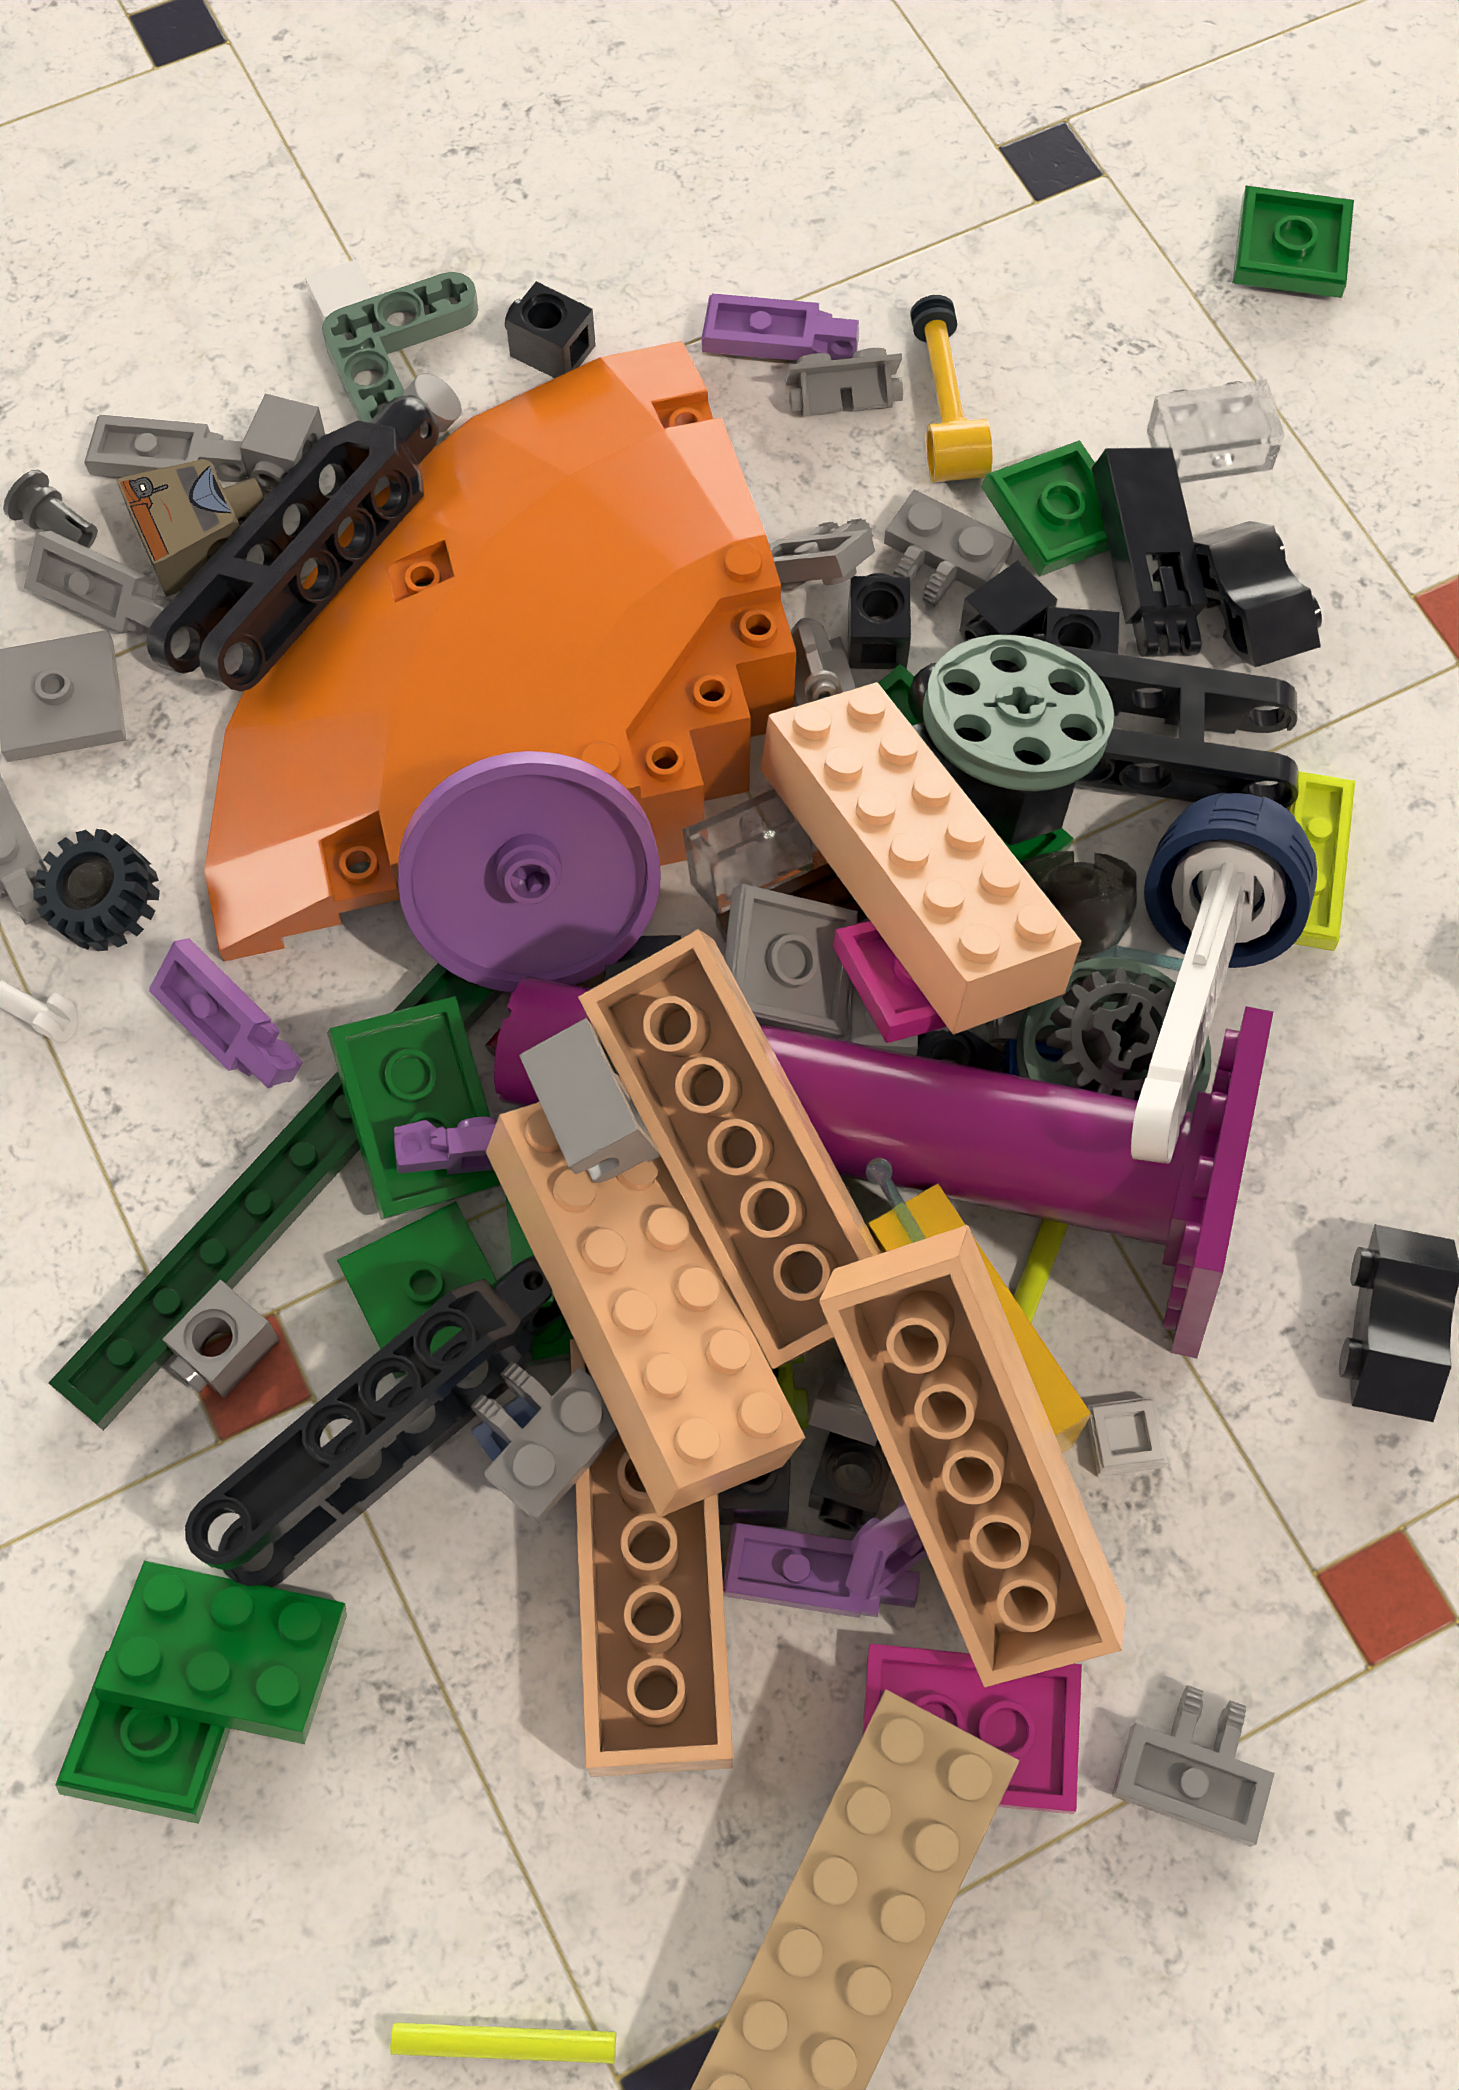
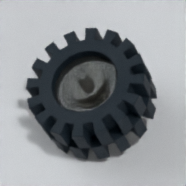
[33,829,160,951]

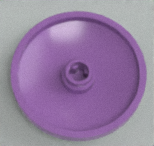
[398,751,661,992]

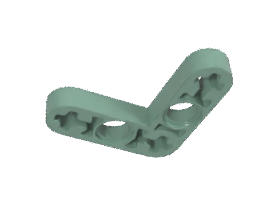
[322,272,479,422]

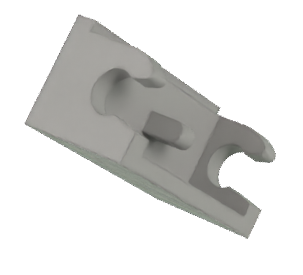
[519,1018,661,1183]

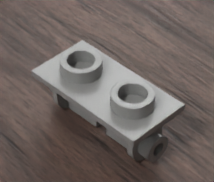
[785,348,903,416]
[791,618,856,706]

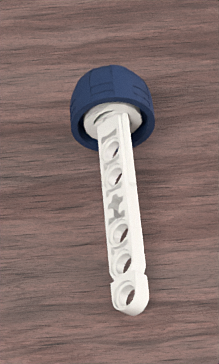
[1131,793,1317,1164]

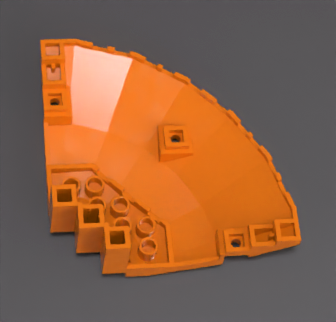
[204,341,796,962]

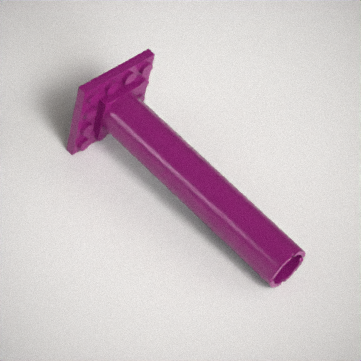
[494,976,1274,1359]

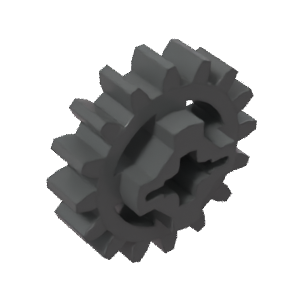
[1046,968,1172,1101]

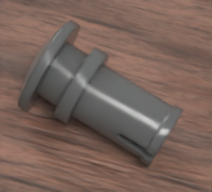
[3,469,98,548]

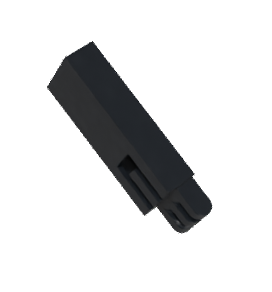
[1092,447,1208,657]

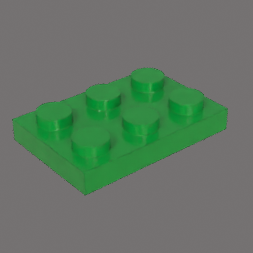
[327,996,501,1220]
[94,1560,347,1745]

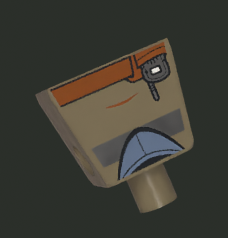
[116,459,264,597]

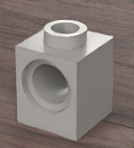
[240,393,326,491]
[163,1279,280,1399]

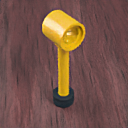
[910,295,993,483]

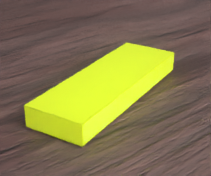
[1287,771,1355,951]

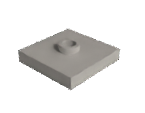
[0,630,127,762]
[724,884,858,1039]

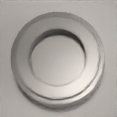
[404,373,462,432]

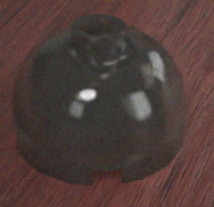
[1020,851,1137,964]

